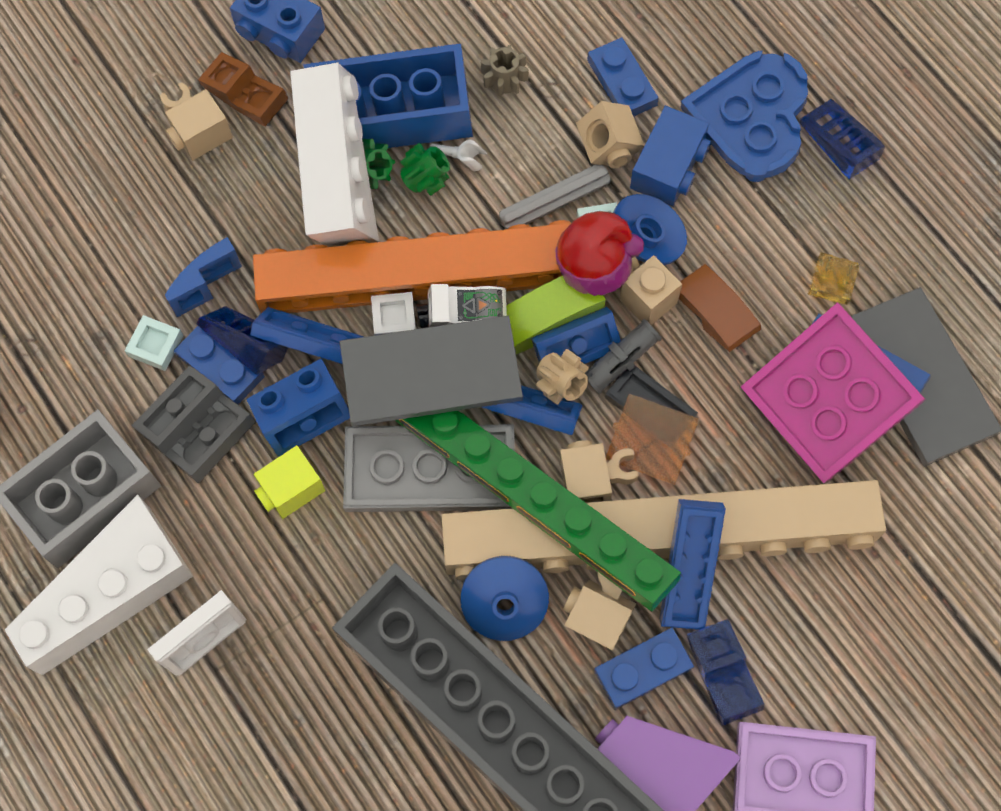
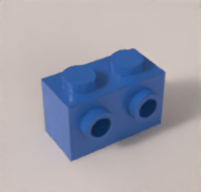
[230,0,325,63]
[246,358,350,457]

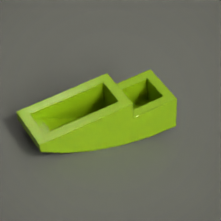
[507,276,606,354]

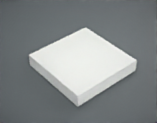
[147,590,247,676]

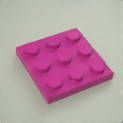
[741,302,926,484]

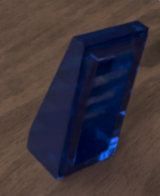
[799,99,885,180]
[196,306,289,375]

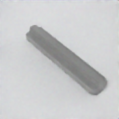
[499,164,611,229]

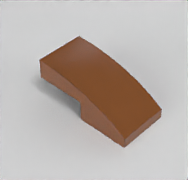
[198,52,289,127]
[679,264,761,352]

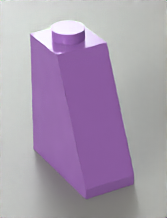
[595,716,741,811]

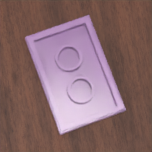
[733,722,876,811]

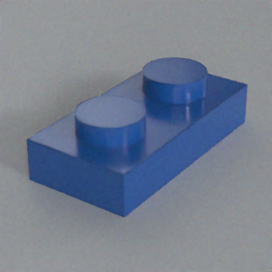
[587,37,659,117]
[531,307,621,364]
[174,321,265,405]
[594,627,694,710]

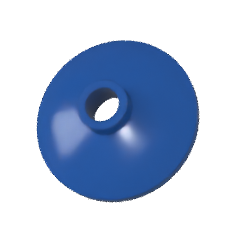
[613,194,687,265]
[461,556,549,641]

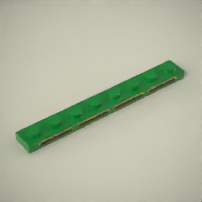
[395,410,681,612]

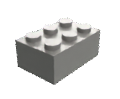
[0,409,161,568]

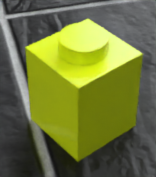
[253,445,326,519]

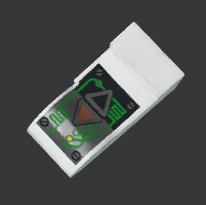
[428,284,507,327]

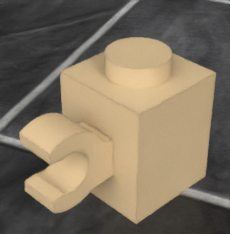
[160,82,233,161]
[620,255,682,325]
[560,440,639,503]
[563,572,636,650]

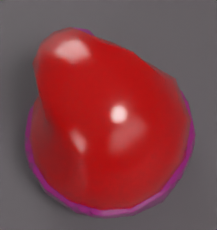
[555,211,644,296]

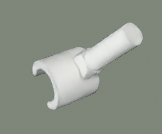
[430,140,487,171]

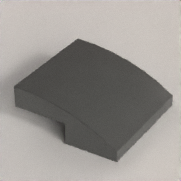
[131,365,256,483]

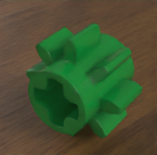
[362,139,396,189]
[400,143,450,196]

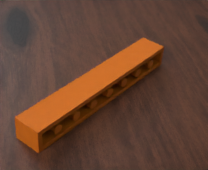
[253,220,571,313]

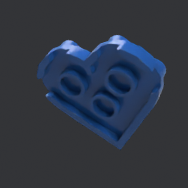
[681,50,808,182]

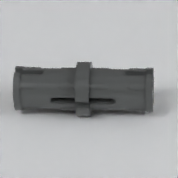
[585,319,662,394]

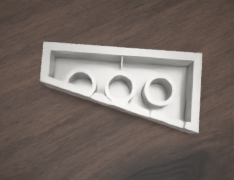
[290,63,379,247]
[5,494,193,675]

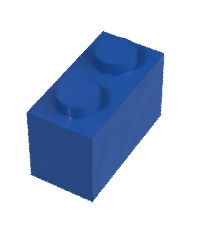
[630,105,711,207]

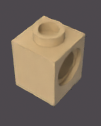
[576,101,645,168]

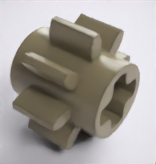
[481,45,529,96]

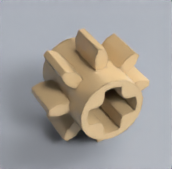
[535,349,589,405]

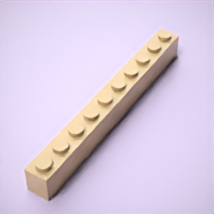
[442,480,886,580]

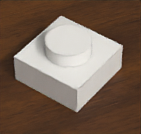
[371,292,416,335]

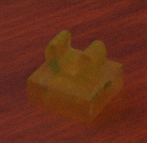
[808,252,860,305]

